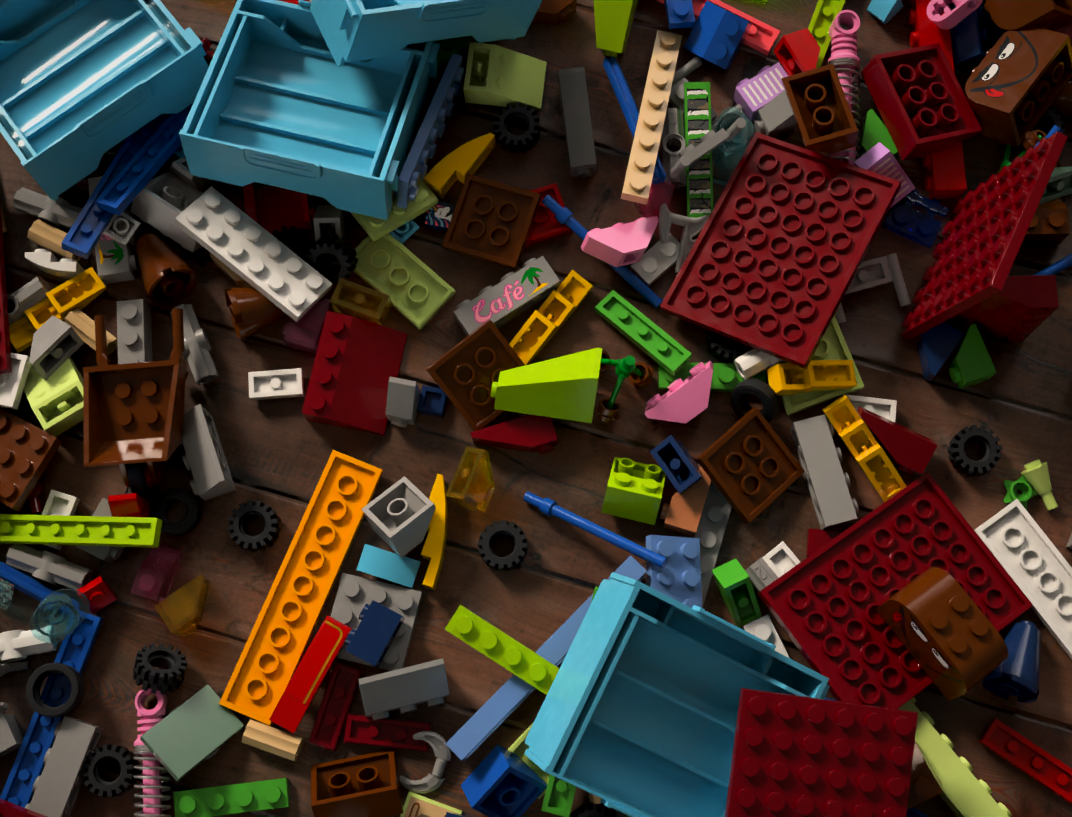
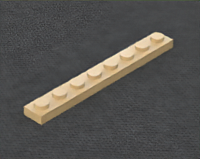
[620,30,682,205]

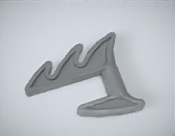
[659,203,709,273]

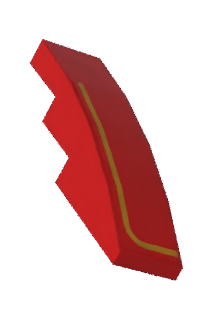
[269,615,352,733]

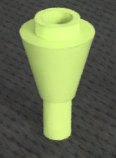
[1021,459,1058,510]

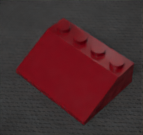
[861,43,982,161]
[950,275,1059,343]
[302,311,408,436]

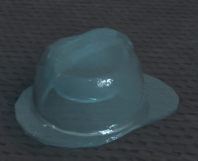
[712,107,755,170]
[30,589,90,643]

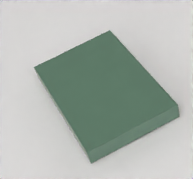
[140,684,244,782]

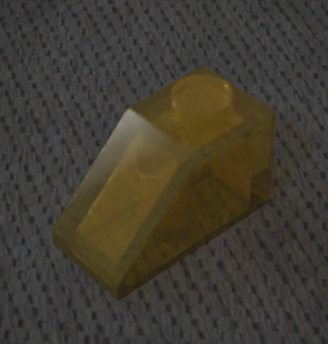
[445,447,495,513]
[154,574,210,636]

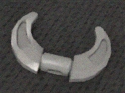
[399,731,451,794]

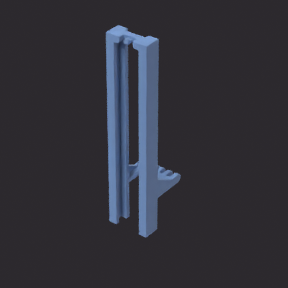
[446,555,647,761]

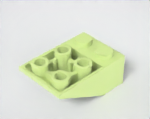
[463,42,547,110]
[24,357,83,437]

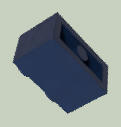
[345,600,405,668]

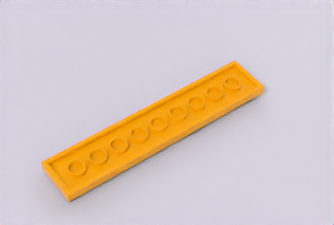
[219,450,384,726]

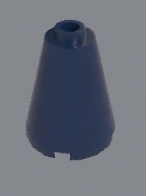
[981,620,1041,703]

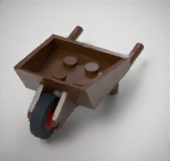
[83,308,189,499]

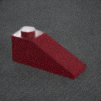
[857,406,937,474]
[470,414,558,454]

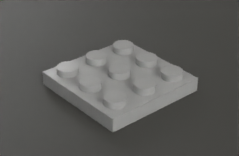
[330,573,423,671]

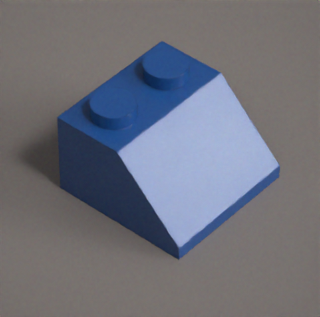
[683,0,752,70]
[460,744,547,817]

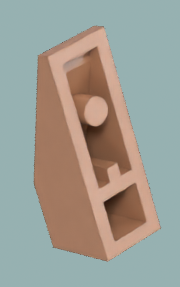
[660,467,711,537]

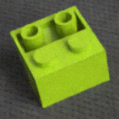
[601,457,666,525]

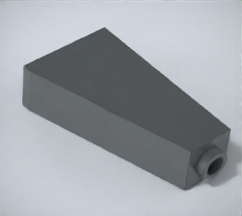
[558,66,597,178]

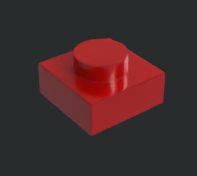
[77,576,117,614]

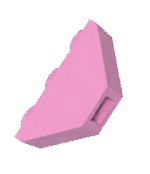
[581,216,659,267]
[645,361,713,423]

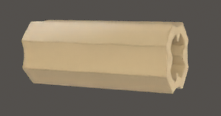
[27,219,81,262]
[64,308,118,356]
[242,719,304,761]

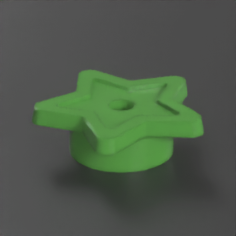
[1003,475,1038,509]

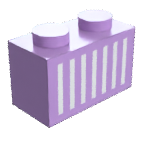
[733,62,788,122]
[854,142,915,208]

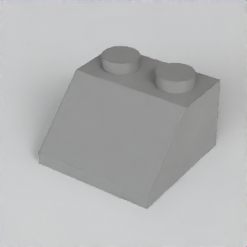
[361,476,436,558]

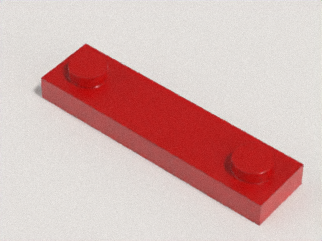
[979,718,1072,805]

